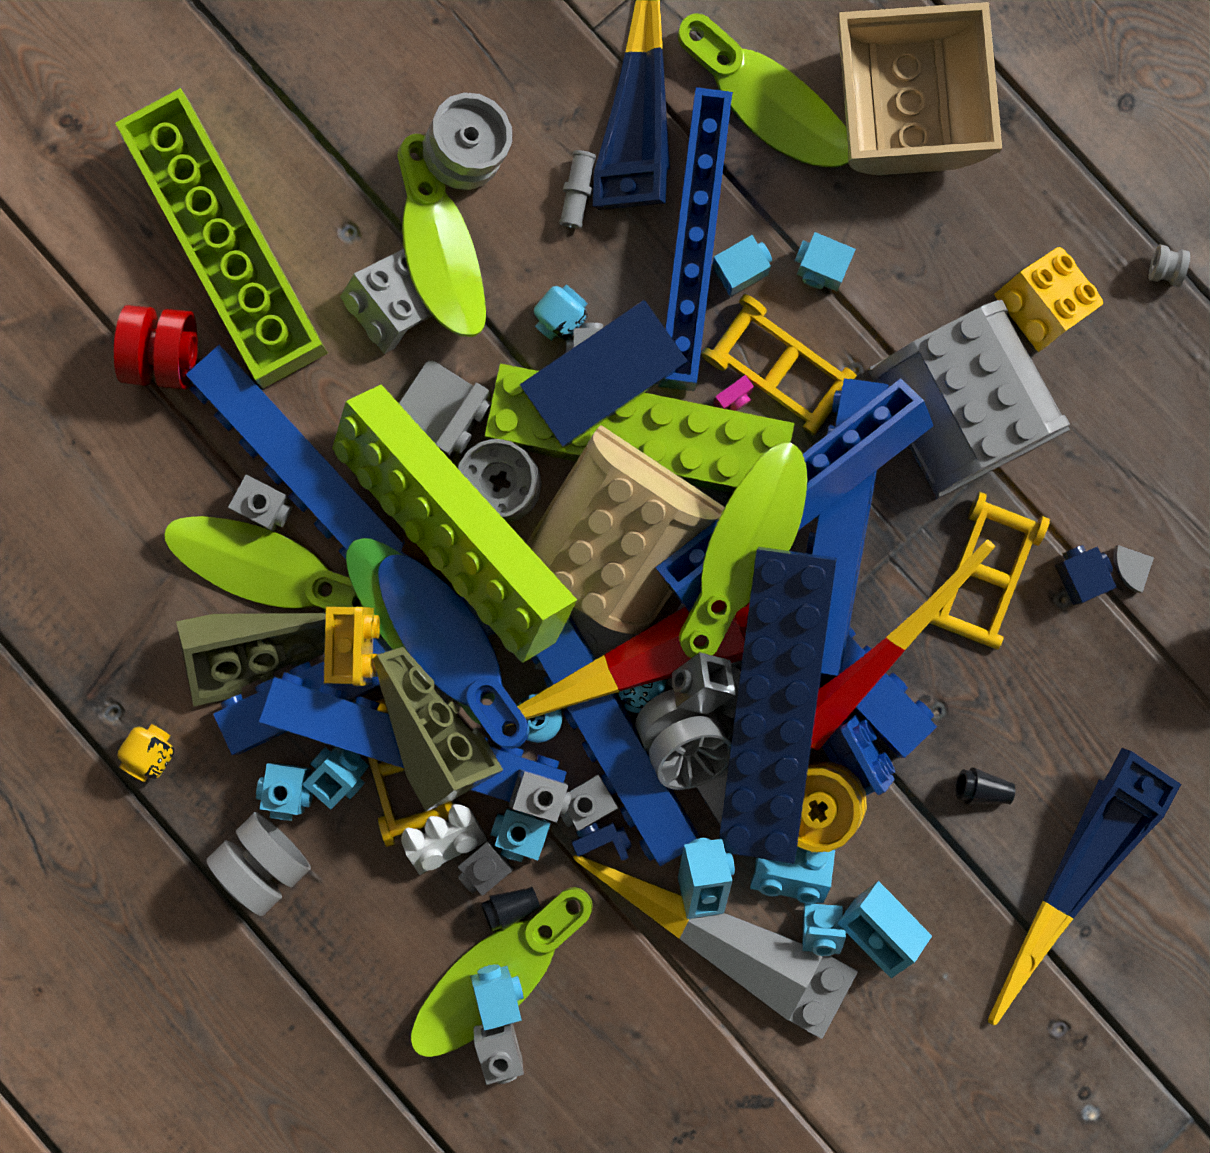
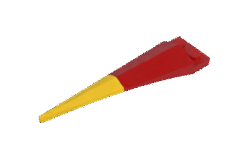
[811,540,995,751]
[506,600,750,726]

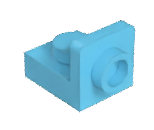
[802,904,846,956]

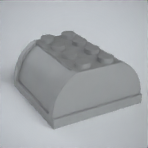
[868,300,1070,499]

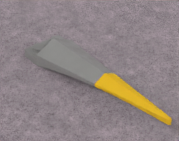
[573,855,858,1039]

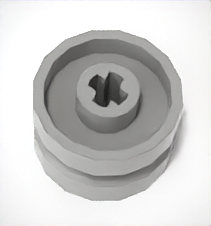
[422,92,512,190]

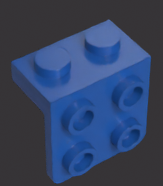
[822,713,895,796]

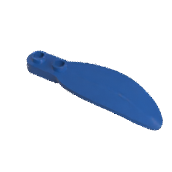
[378,554,529,749]

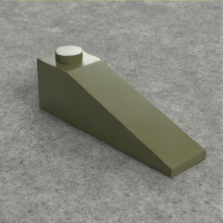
[176,613,326,706]
[373,647,503,811]

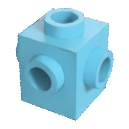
[302,747,369,809]
[256,763,313,820]
[491,808,551,862]

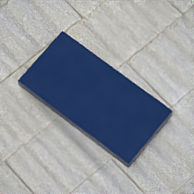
[520,300,688,448]

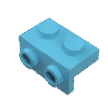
[750,847,835,904]

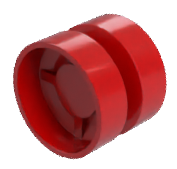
[114,305,198,390]

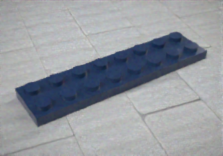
[719,547,837,864]

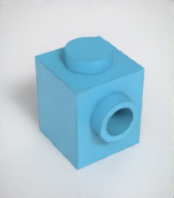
[794,232,856,291]
[712,235,772,297]
[470,965,524,1031]

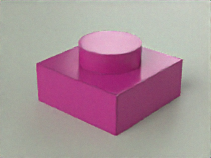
[713,375,754,411]

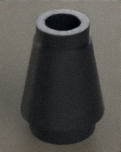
[956,767,1015,805]
[481,887,540,931]

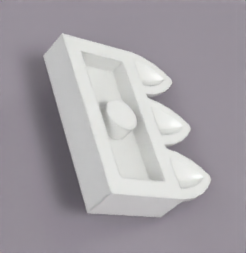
[401,804,487,875]

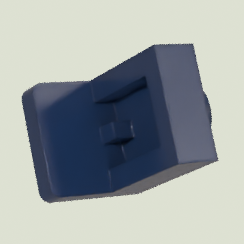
[572,822,632,861]

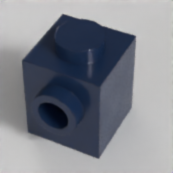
[1055,545,1117,605]

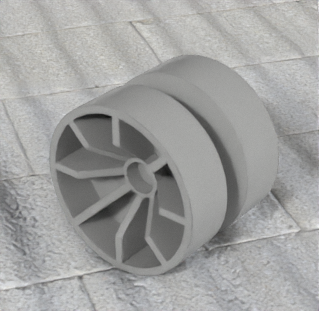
[635,689,732,790]

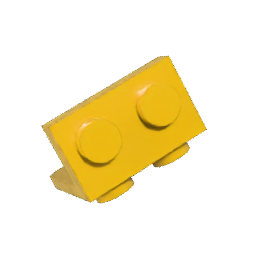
[994,247,1103,352]
[324,607,380,686]

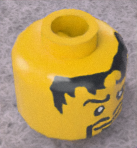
[117,724,175,782]

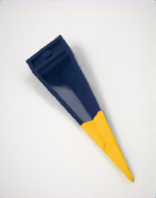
[593,0,670,210]
[988,748,1181,1026]

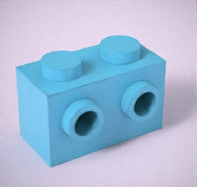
[678,838,735,919]
[837,881,932,978]

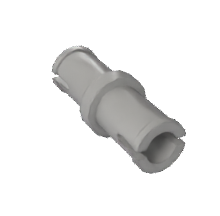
[559,150,596,229]

